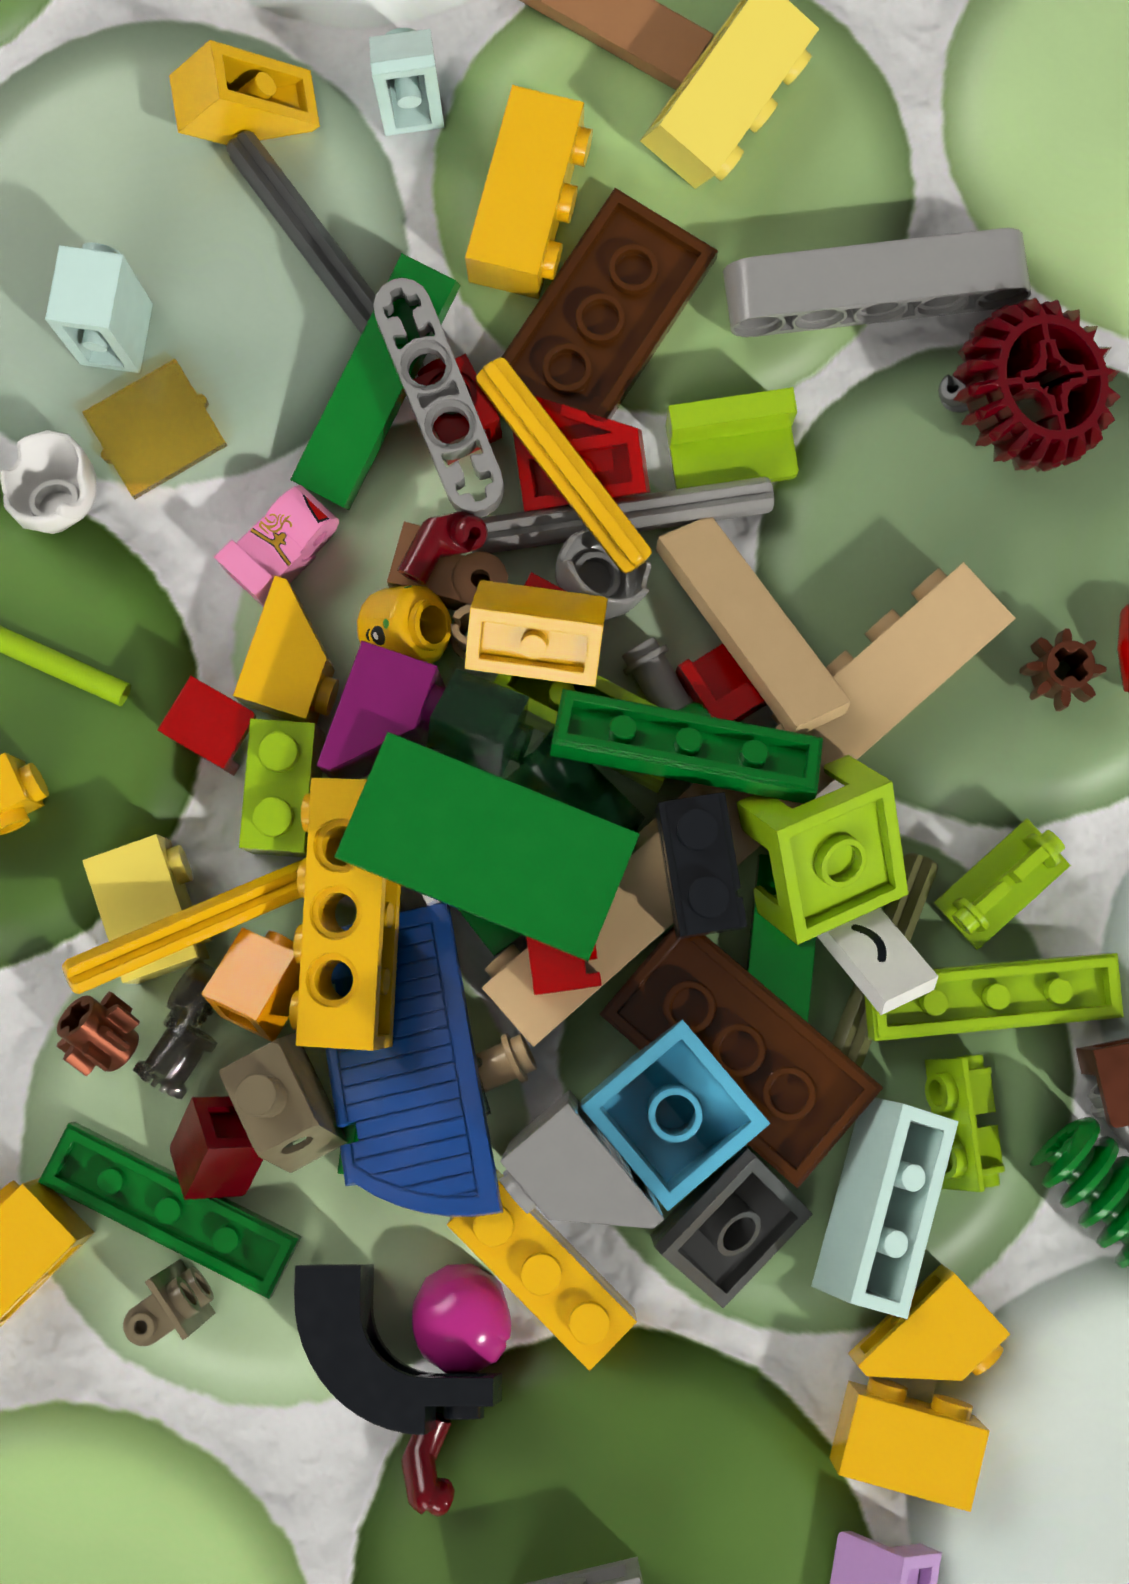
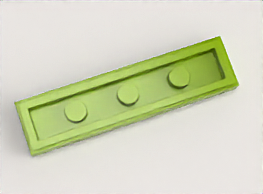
[864,953,1124,1041]

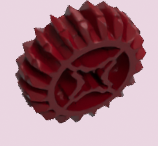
[952,298,1121,472]

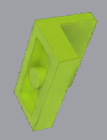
[665,387,799,489]

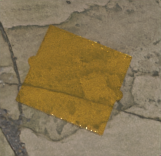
[82,359,228,500]

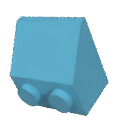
[581,1019,771,1211]

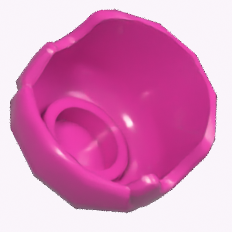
[412,1264,511,1373]

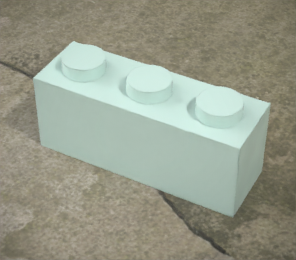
[811,1098,959,1319]

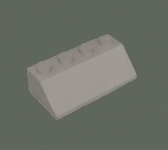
[500,1090,665,1229]

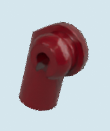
[397,511,488,585]
[401,1412,455,1517]

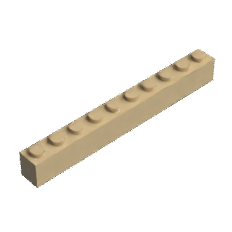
[481,562,1016,1047]

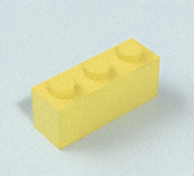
[640,0,819,189]

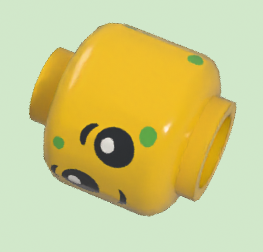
[357,585,452,664]

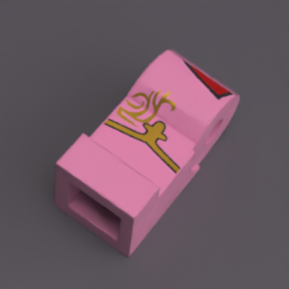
[214,485,339,607]

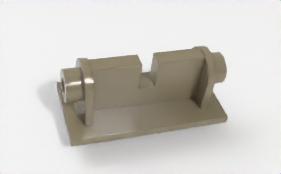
[123,1259,216,1346]

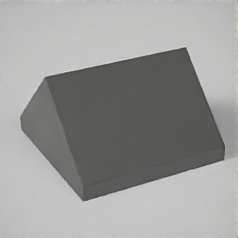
[650,1146,813,1308]

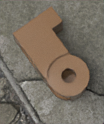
[387,521,508,611]

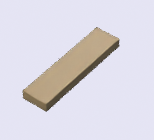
[656,517,851,734]

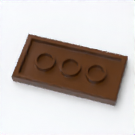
[502,188,718,419]
[600,926,883,1189]

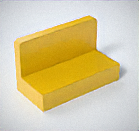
[464,580,608,687]

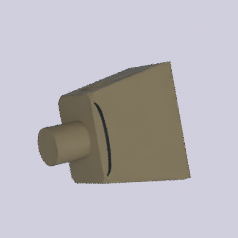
[219,1032,348,1173]

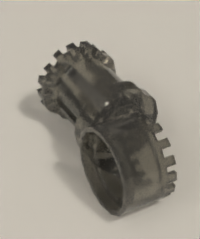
[133,960,218,1100]

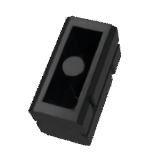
[655,792,747,940]

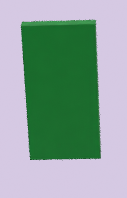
[334,732,640,962]

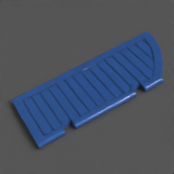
[325,902,503,1217]

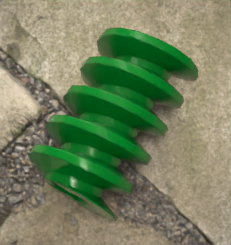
[1030,1117,1129,1268]

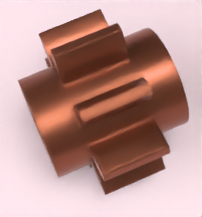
[1020,628,1107,711]
[57,991,140,1076]

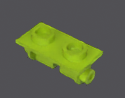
[933,818,1071,950]
[925,1054,1005,1192]

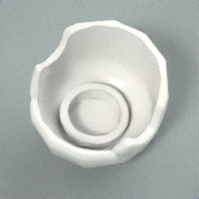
[0,430,96,534]

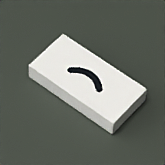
[817,908,939,1015]

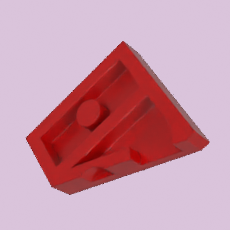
[512,396,650,512]

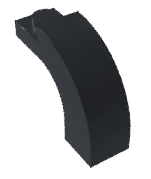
[294,1264,502,1435]

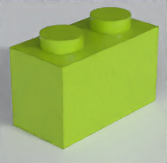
[239,718,326,858]

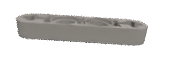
[373,278,504,517]

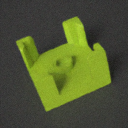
[736,755,909,945]

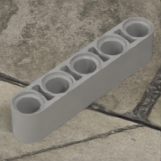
[723,228,1031,337]

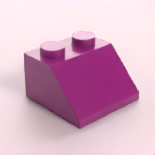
[317,641,452,779]

